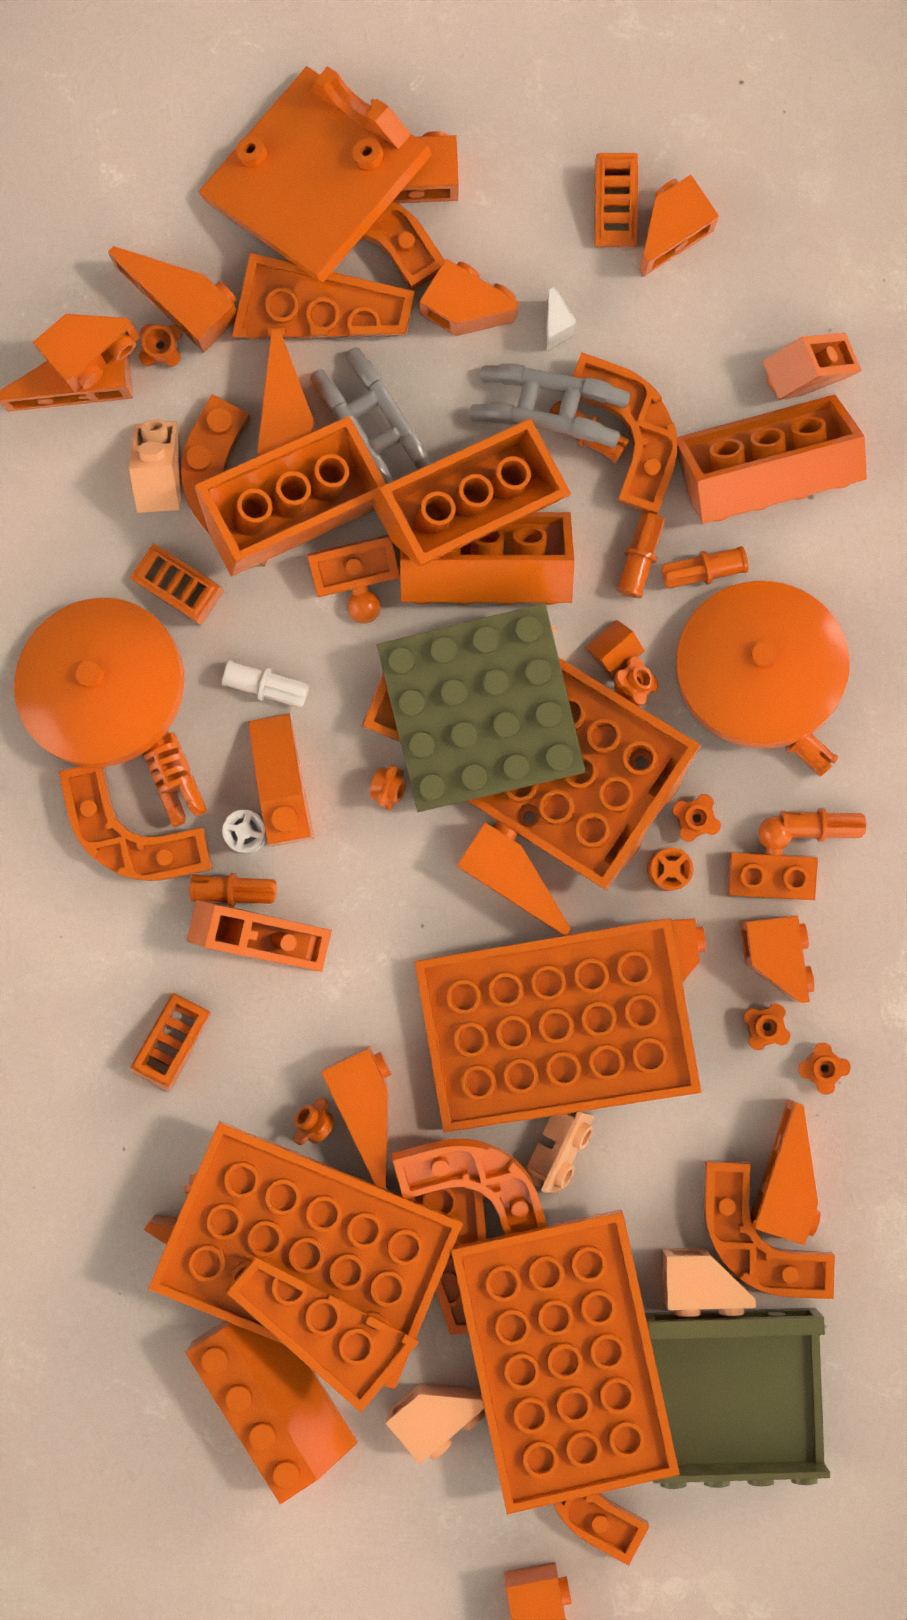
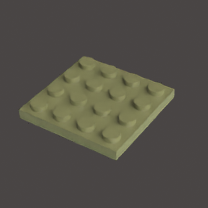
[376,603,586,812]

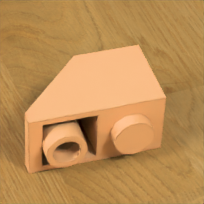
[129,419,182,513]
[662,1248,756,1317]
[385,1383,486,1464]

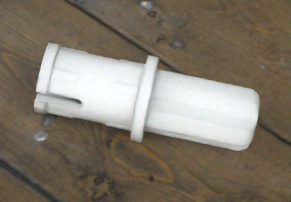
[222,660,309,707]

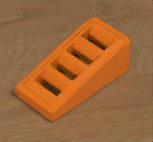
[594,153,638,247]
[130,543,224,626]
[130,993,211,1092]

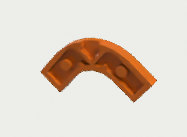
[361,201,445,291]
[573,352,677,515]
[181,394,268,567]
[59,766,213,881]
[391,1139,547,1235]
[703,1160,835,1299]
[553,1493,650,1566]

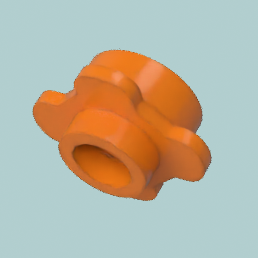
[139,324,182,367]
[614,657,658,706]
[370,765,406,810]
[672,794,721,842]
[743,1003,791,1050]
[798,1042,851,1095]
[293,1098,334,1145]

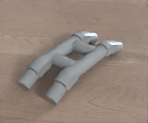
[310,347,432,484]
[469,363,630,448]

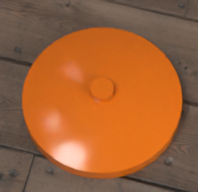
[676,581,850,749]
[14,598,185,768]

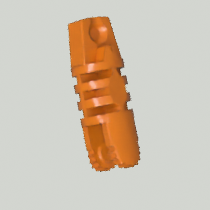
[143,730,207,828]

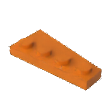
[232,253,416,339]
[409,1187,486,1335]
[225,1257,420,1413]

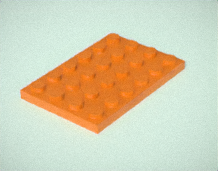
[414,918,702,1133]
[148,1120,463,1390]
[451,1209,680,1515]

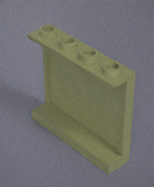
[645,1308,830,1489]

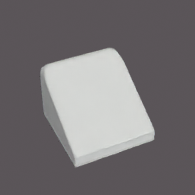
[546,287,576,350]

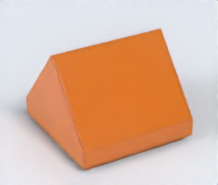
[585,620,645,680]

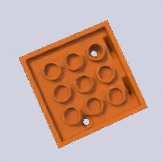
[198,66,432,284]
[467,658,701,891]

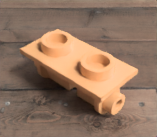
[525,1112,594,1194]

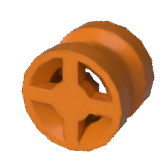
[647,847,694,891]

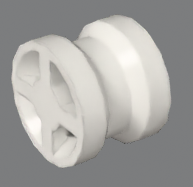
[222,809,267,853]

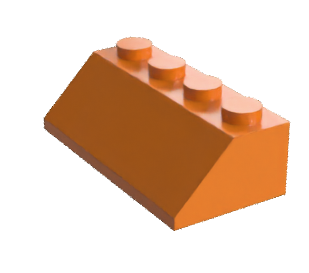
[677,395,867,524]
[195,416,386,577]
[372,418,571,567]
[400,512,575,605]
[185,1320,358,1504]

